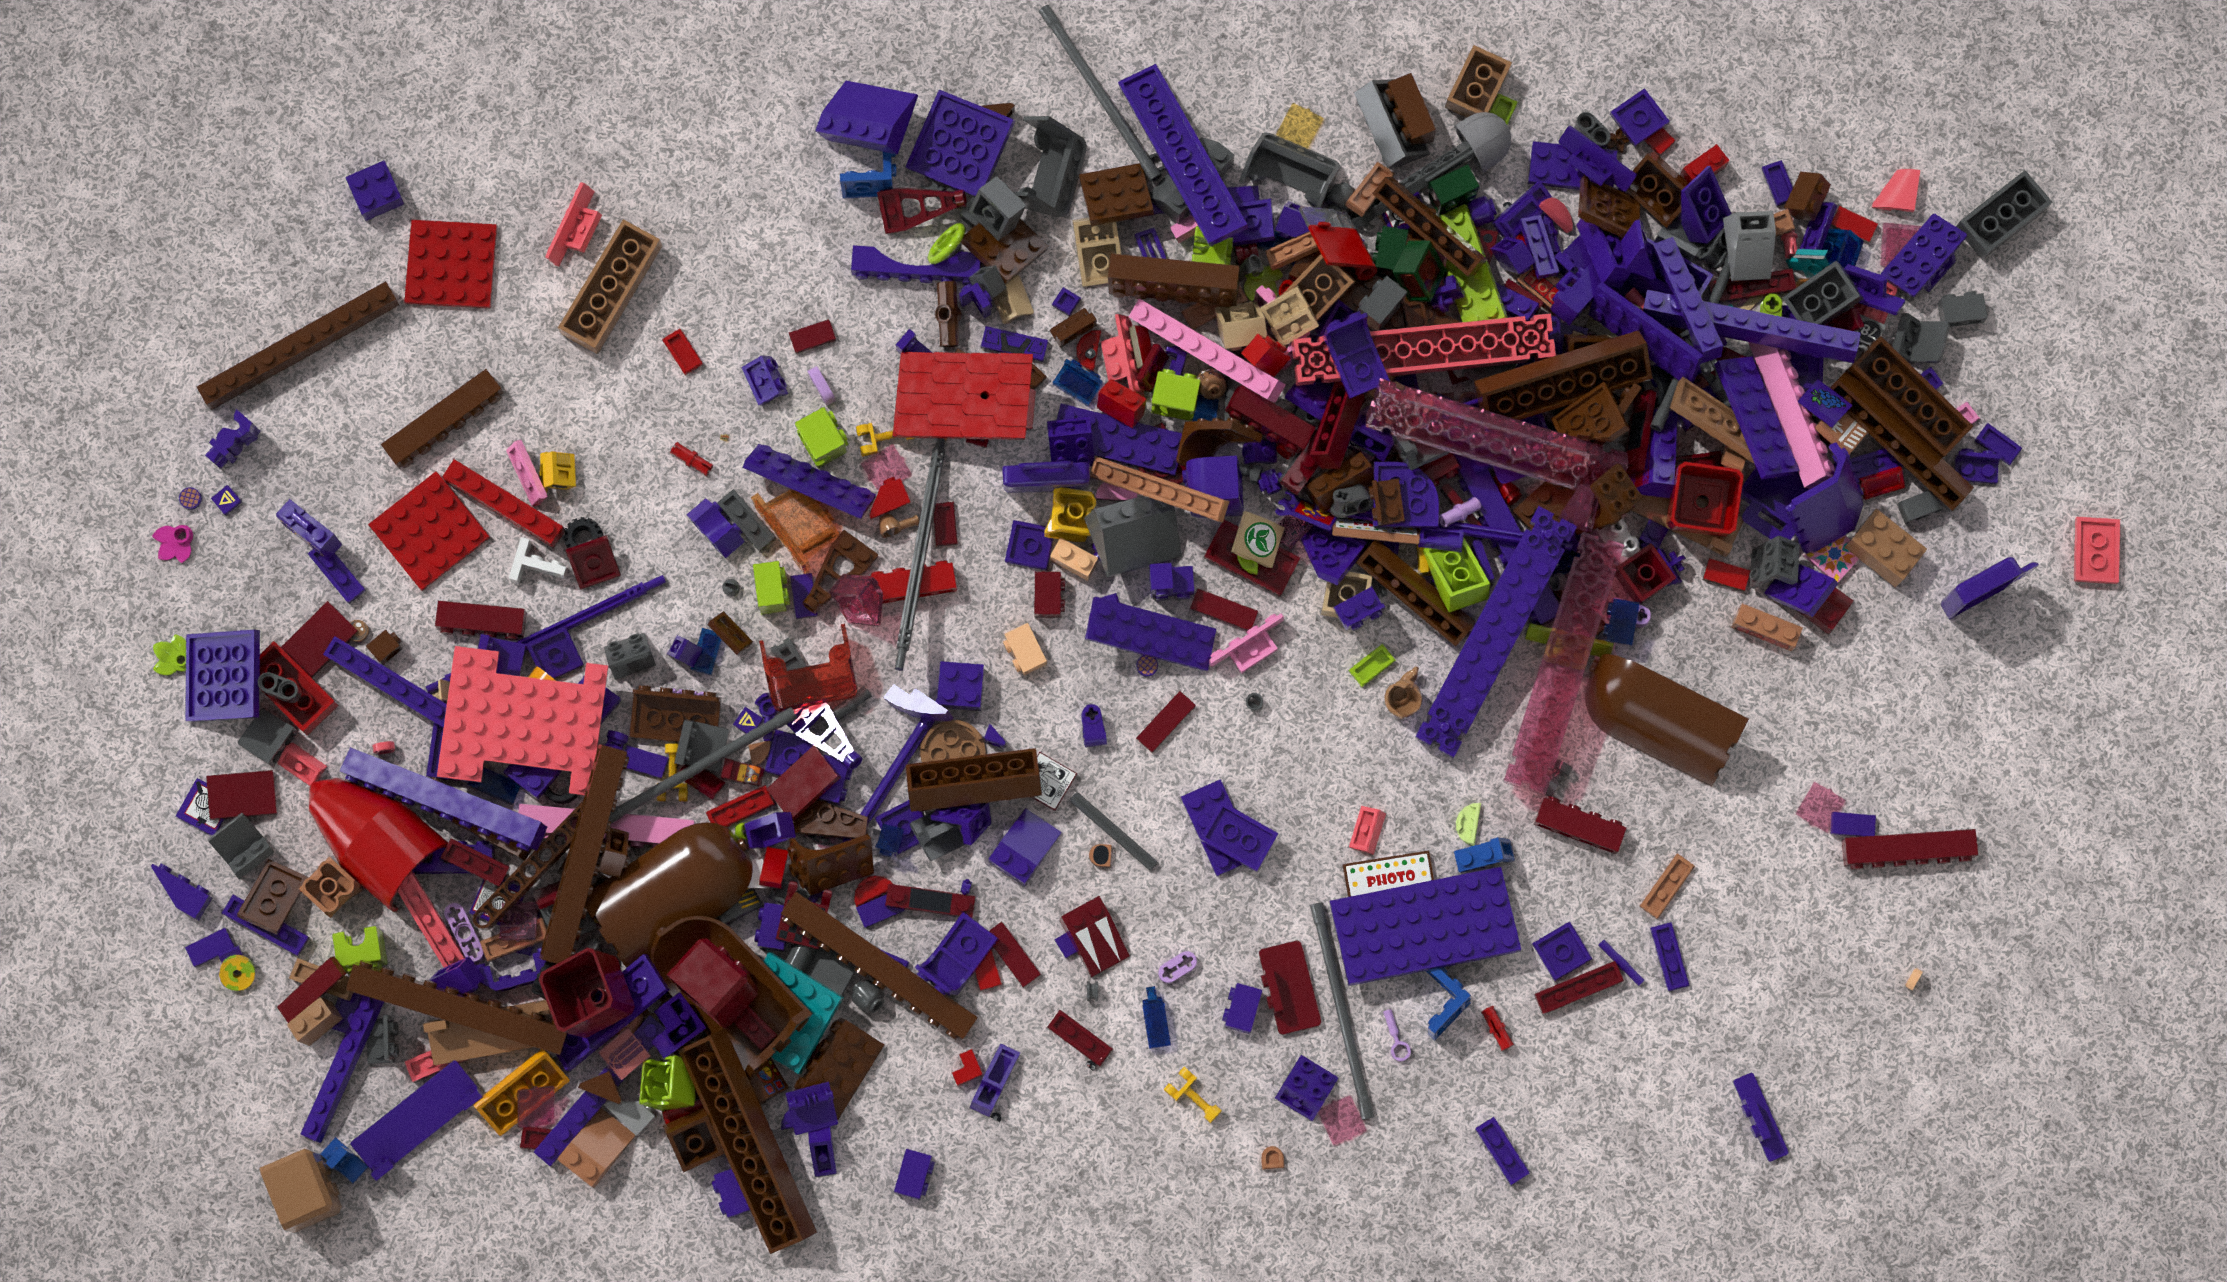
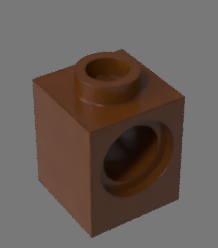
[366,629,402,665]

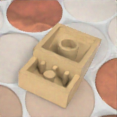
[1072,218,1121,287]

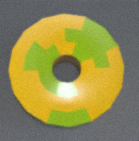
[219,955,255,991]

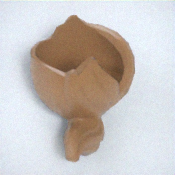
[1384,666,1422,719]

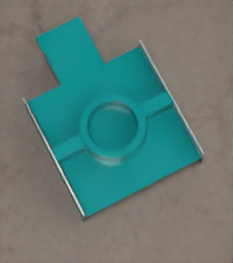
[1786,249,1829,281]

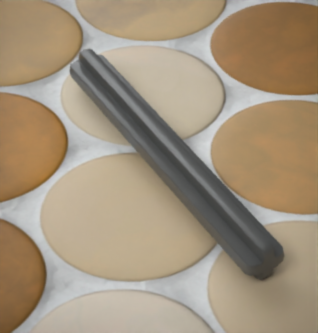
[1070,792,1157,870]

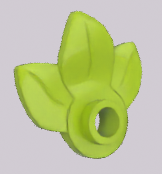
[1244,266,1283,301]
[153,634,186,676]

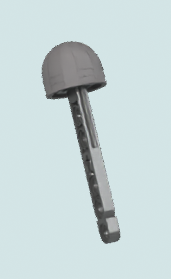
[1349,112,1511,228]

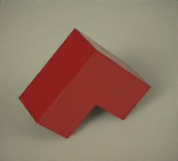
[952,1049,983,1086]

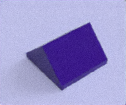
[1620,219,1656,279]

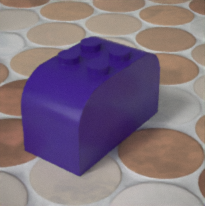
[1182,455,1244,518]

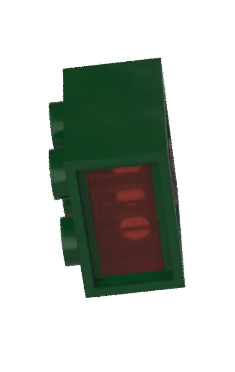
[1427,164,1480,216]
[1372,226,1408,282]
[1393,241,1447,302]

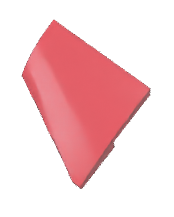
[1872,169,1920,213]

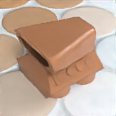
[299,856,364,918]

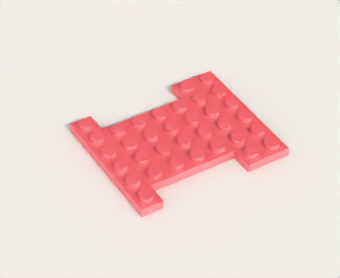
[437,646,609,795]

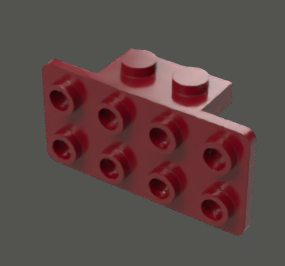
[1258,940,1321,1035]

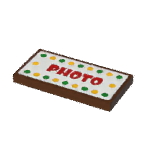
[1342,850,1434,897]

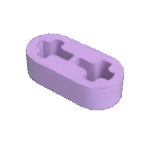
[807,366,836,406]
[1158,951,1197,983]

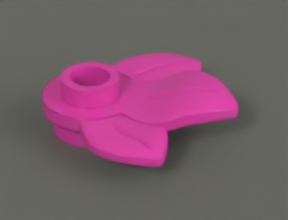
[152,525,193,563]

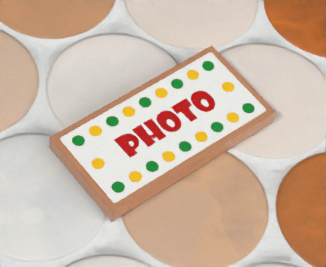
[1332,517,1420,544]

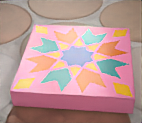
[1803,535,1859,582]

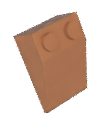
[557,1108,636,1188]

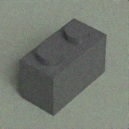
[1937,291,1988,327]

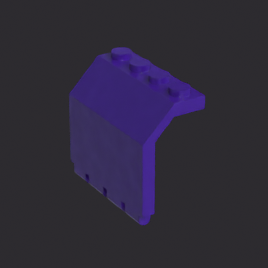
[1786,442,1864,554]

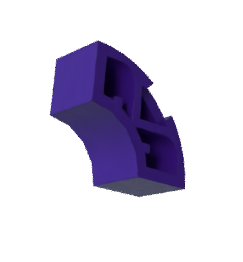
[686,498,745,558]

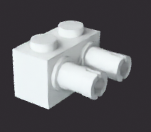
[1592,519,1641,567]

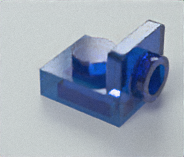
[875,823,904,857]

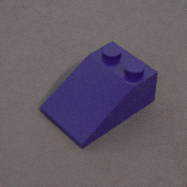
[1681,166,1732,243]
[988,808,1062,886]

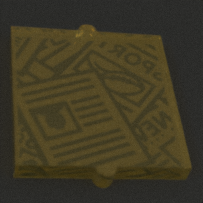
[1276,103,1324,149]

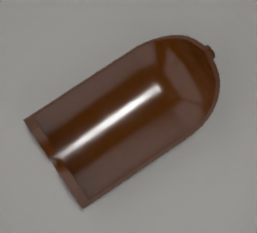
[1585,654,1749,786]
[585,822,753,968]
[651,916,812,1080]

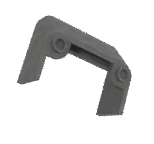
[1013,116,1087,217]
[1239,133,1340,214]

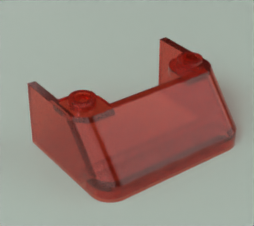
[759,624,858,712]

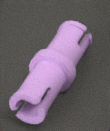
[1439,497,1481,527]

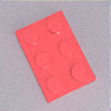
[2074,517,2120,584]

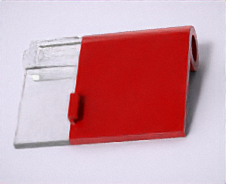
[1299,206,1377,281]

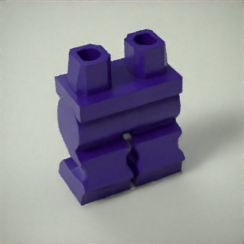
[205,409,261,469]

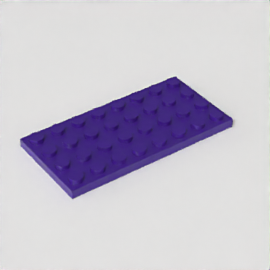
[1329,867,1521,986]

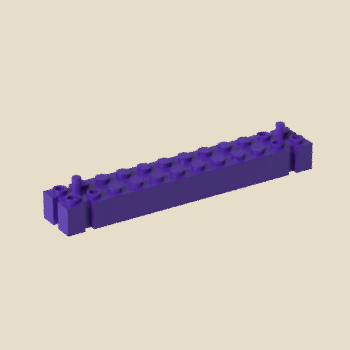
[1415,506,1577,758]

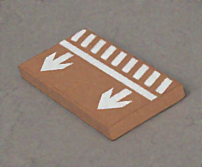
[1815,413,1868,454]

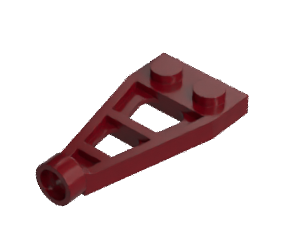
[877,187,967,234]

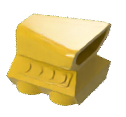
[1044,487,1096,542]

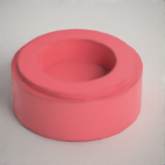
[372,741,395,755]

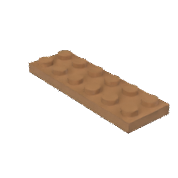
[1670,377,1777,478]

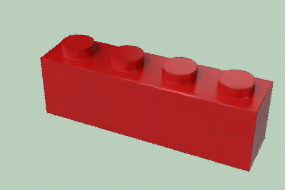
[867,560,957,605]

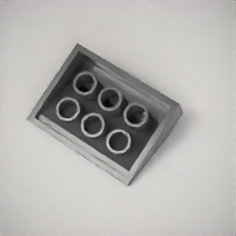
[1084,496,1182,577]

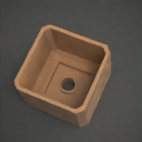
[259,1148,342,1233]

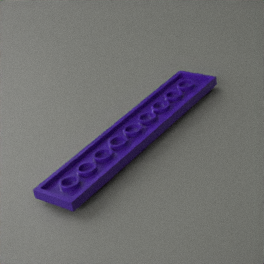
[1118,64,1248,247]

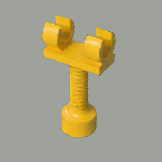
[856,423,915,457]
[657,744,688,802]
[1164,1067,1222,1123]

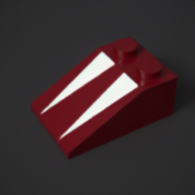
[1059,896,1130,978]

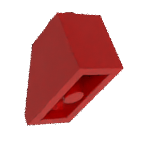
[869,477,911,520]

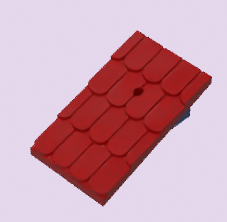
[892,352,1033,440]

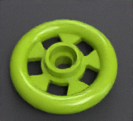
[927,223,966,264]

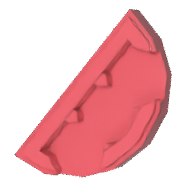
[1539,197,1573,233]

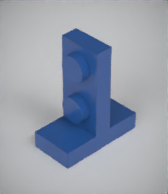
[1454,837,1515,873]
[320,1137,369,1184]

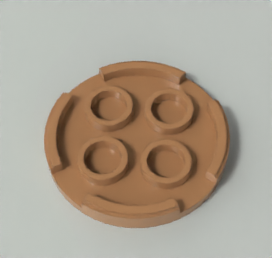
[920,720,986,762]

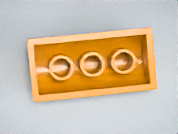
[473,1049,570,1136]

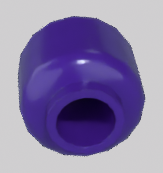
[1467,196,1497,227]

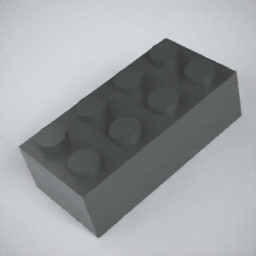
[1956,170,2053,260]

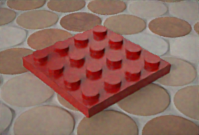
[404,220,497,308]
[368,471,490,591]

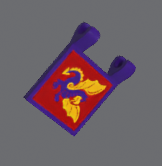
[1275,489,1338,531]

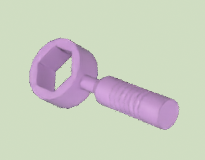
[1383,1009,1411,1062]

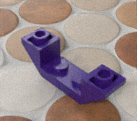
[476,947,546,993]

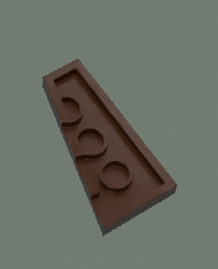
[783,800,870,839]

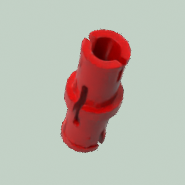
[670,442,713,476]
[1481,1006,1514,1051]

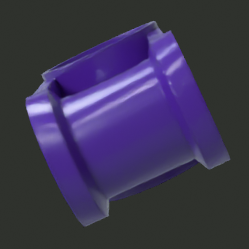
[1081,704,1107,748]

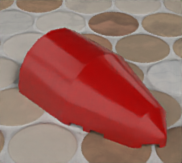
[309,778,448,912]

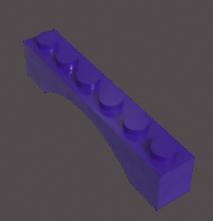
[1652,237,1723,364]
[851,245,981,285]

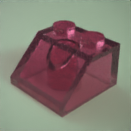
[828,574,883,627]

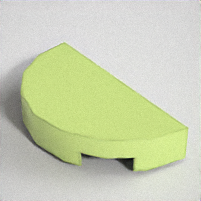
[1456,803,1481,846]

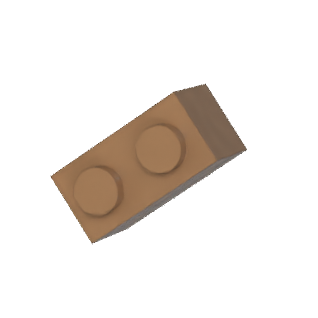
[286,997,343,1046]

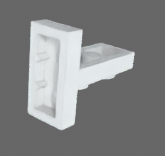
[509,537,568,584]

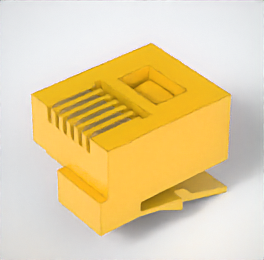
[539,451,576,494]

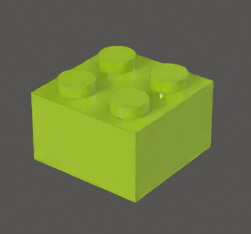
[753,561,790,615]

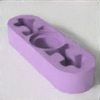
[444,903,484,963]

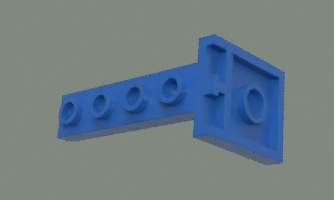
[840,152,897,198]
[1426,967,1471,1041]

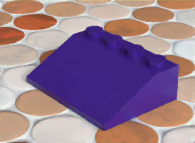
[815,80,918,155]

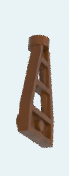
[802,530,878,614]

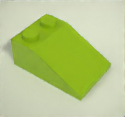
[1423,538,1490,612]

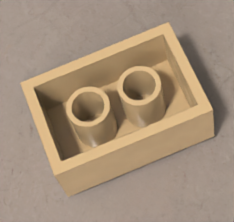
[1215,301,1267,351]

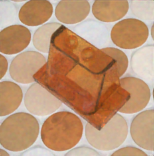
[751,489,840,574]

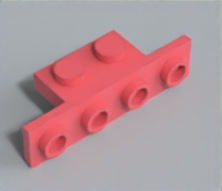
[545,182,602,267]
[1101,314,1145,397]

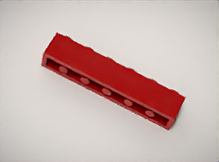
[442,459,565,549]

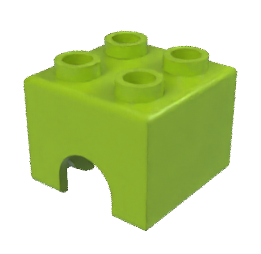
[1191,226,1233,265]
[1151,369,1200,421]
[795,407,849,468]
[332,926,388,976]
[639,1055,696,1111]

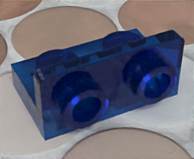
[1052,359,1102,406]
[1603,598,1640,645]

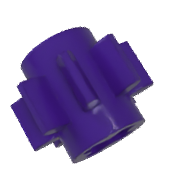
[1258,469,1283,495]

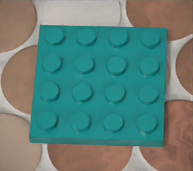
[763,952,844,1074]

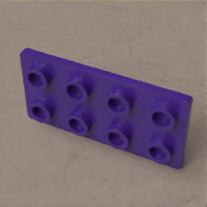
[1881,213,1967,297]

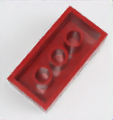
[259,641,339,736]

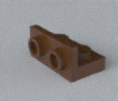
[1050,308,1097,348]
[1369,479,1405,526]

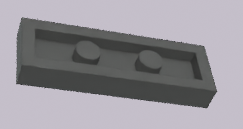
[717,489,776,552]

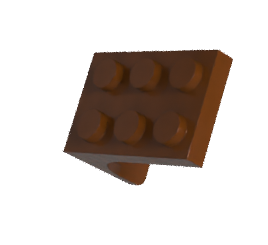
[1176,418,1263,467]
[1575,464,1643,535]
[787,834,874,895]

